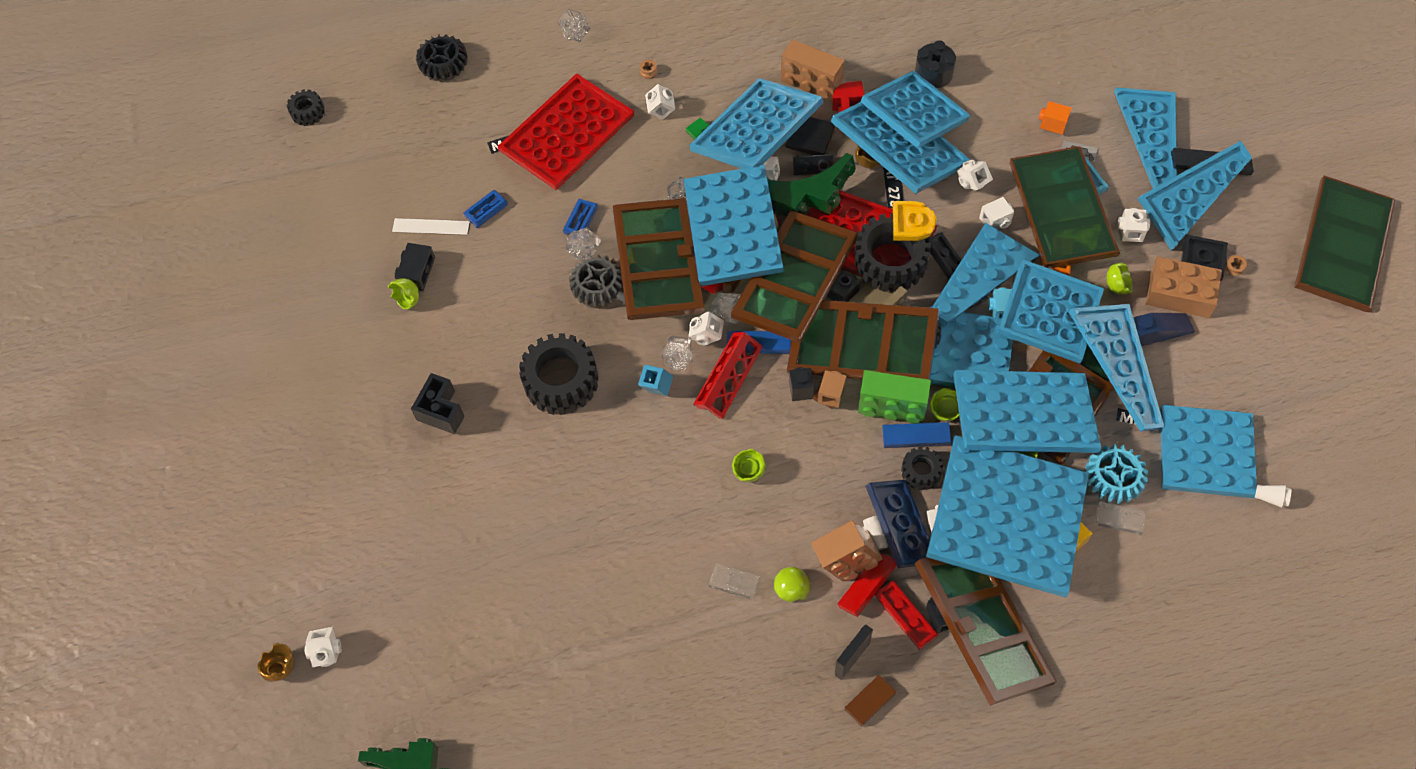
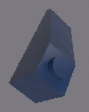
[1133,313,1195,346]

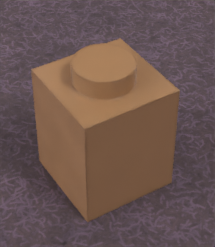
[818,370,846,408]

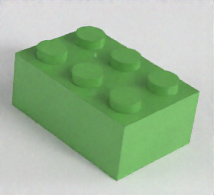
[858,370,931,424]

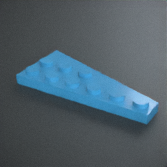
[1114,87,1177,189]
[1138,141,1252,250]
[932,223,1039,326]
[1068,304,1164,432]

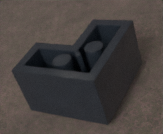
[411,373,465,434]

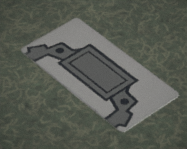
[1061,140,1098,162]

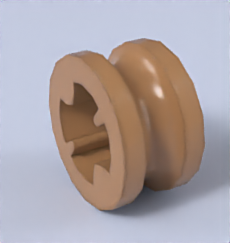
[640,60,657,79]
[1225,255,1247,276]

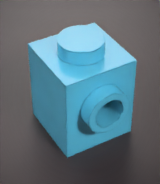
[988,288,1011,318]

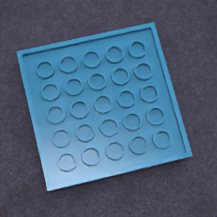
[926,435,1089,598]

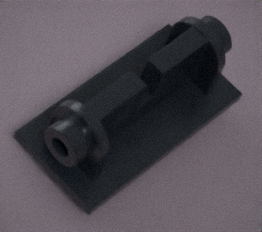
[792,153,833,175]

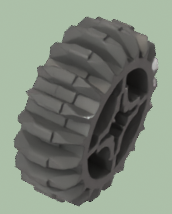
[569,254,623,308]

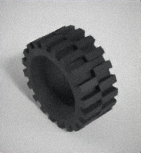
[854,213,931,292]
[519,333,599,415]

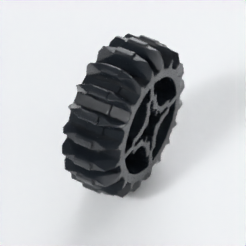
[416,34,468,81]

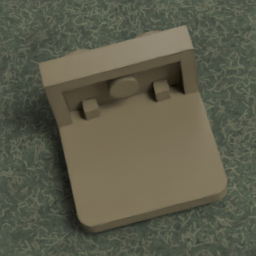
[848,281,907,331]

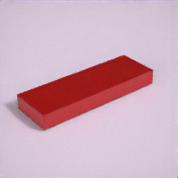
[837,552,897,618]
[874,580,938,650]

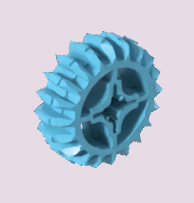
[1085,444,1148,504]

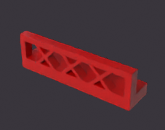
[693,332,763,419]

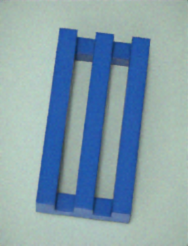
[463,190,508,228]
[563,198,598,239]

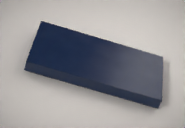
[865,479,930,569]

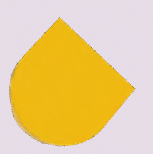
[893,201,936,241]

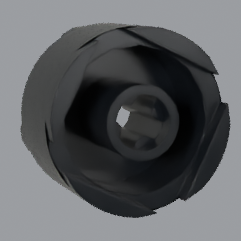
[915,41,956,88]

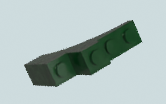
[767,153,856,216]
[358,738,449,769]

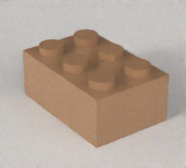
[781,39,845,102]
[1145,256,1222,318]
[811,520,883,581]

